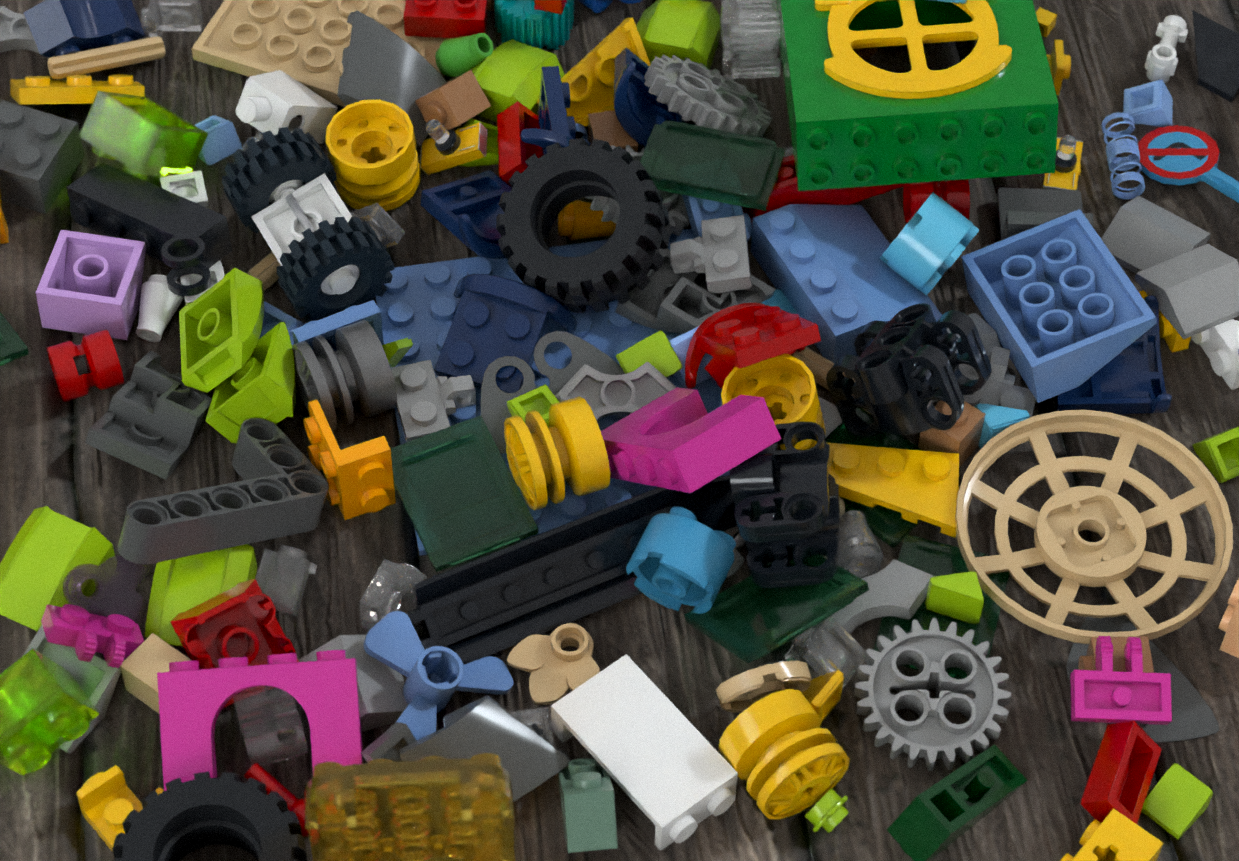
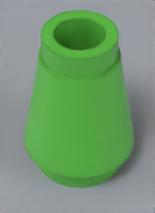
[435,33,493,78]

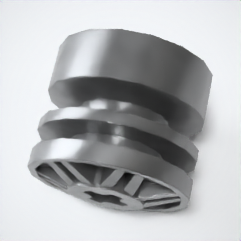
[292,320,397,430]

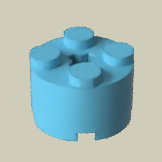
[880,192,979,296]

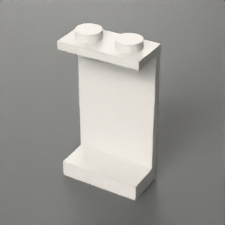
[551,654,738,851]

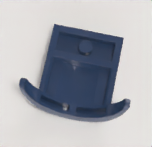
[613,48,723,156]
[520,66,576,155]
[420,170,560,259]
[434,274,577,393]
[1055,295,1172,414]

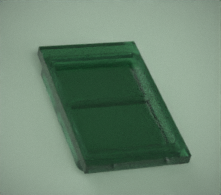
[640,120,786,211]

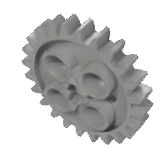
[644,55,772,142]
[854,618,1011,771]

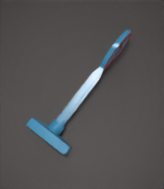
[1138,125,1239,203]

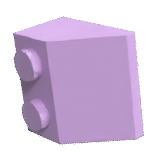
[36,230,146,340]

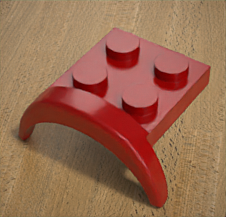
[685,303,821,389]

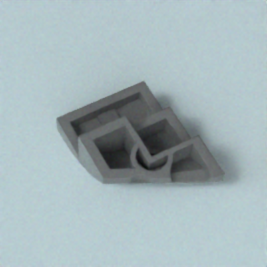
[337,10,447,147]
[616,248,775,333]
[85,350,212,480]
[399,696,570,840]

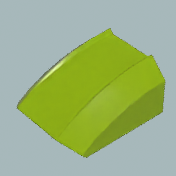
[636,0,724,70]
[465,39,565,122]
[179,268,264,393]
[205,322,296,443]
[0,506,117,632]
[144,544,257,646]

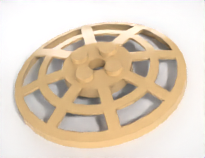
[955,410,1233,644]

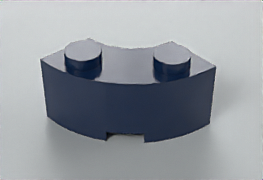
[23,0,145,58]

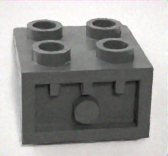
[997,188,1094,241]

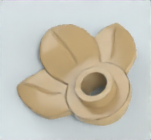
[507,623,600,705]

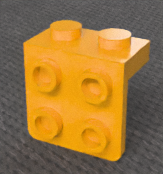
[303,399,396,520]

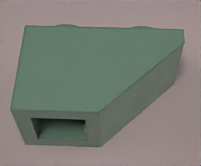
[558,758,618,853]

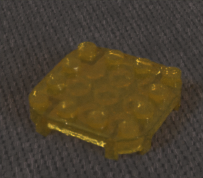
[305,753,515,861]

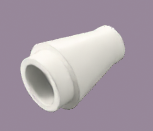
[136,274,183,342]

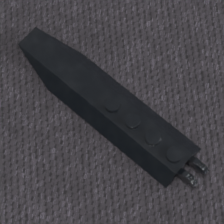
[404,475,739,665]

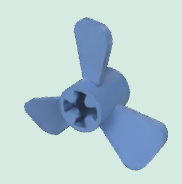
[363,611,513,740]

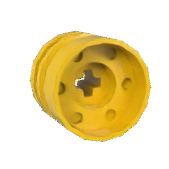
[325,100,421,212]
[721,354,826,450]
[504,396,610,511]
[719,689,850,820]

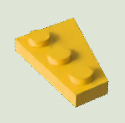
[537,17,650,127]
[10,75,145,105]
[827,443,959,538]

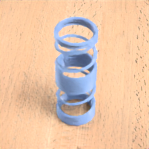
[1101,112,1145,200]

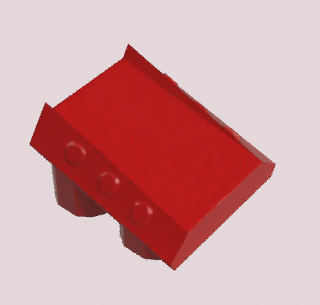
[170,579,299,708]

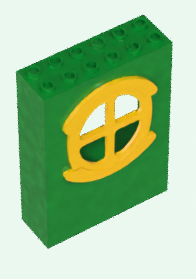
[774,0,1059,191]

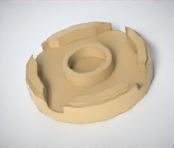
[716,661,812,713]

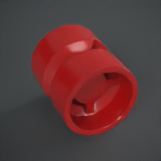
[903,179,970,224]
[46,329,124,402]

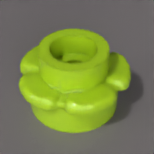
[804,788,849,833]

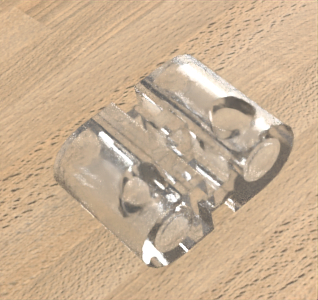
[233,686,309,766]

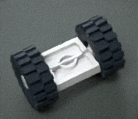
[222,127,394,323]

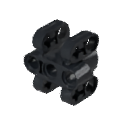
[826,303,992,438]
[729,422,840,588]

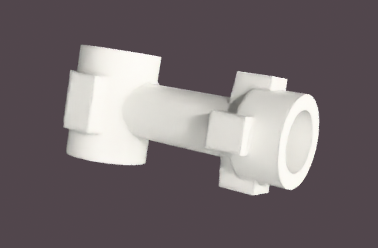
[1144,15,1188,83]

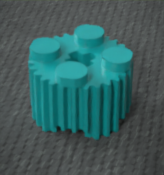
[494,0,574,50]

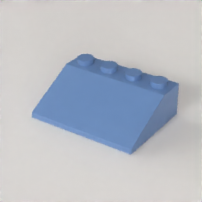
[751,204,942,363]
[961,209,1157,403]

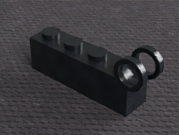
[66,162,232,296]

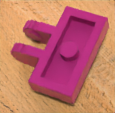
[41,604,144,668]
[1070,636,1172,725]

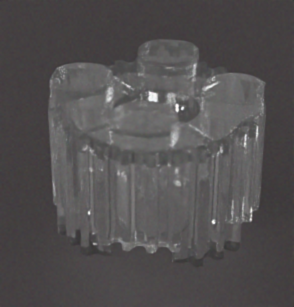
[720,0,780,79]

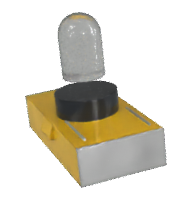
[420,119,487,175]
[1042,134,1083,190]

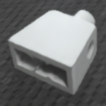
[235,70,338,144]

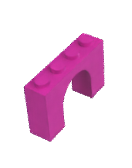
[601,387,781,493]
[157,650,364,791]

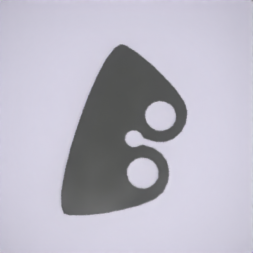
[481,331,625,455]
[1066,604,1219,743]

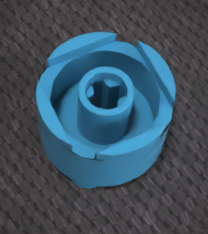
[626,506,736,614]

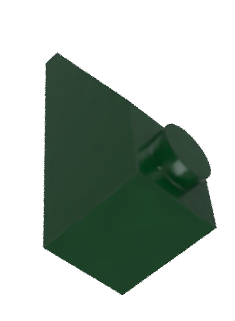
[886,744,1027,861]

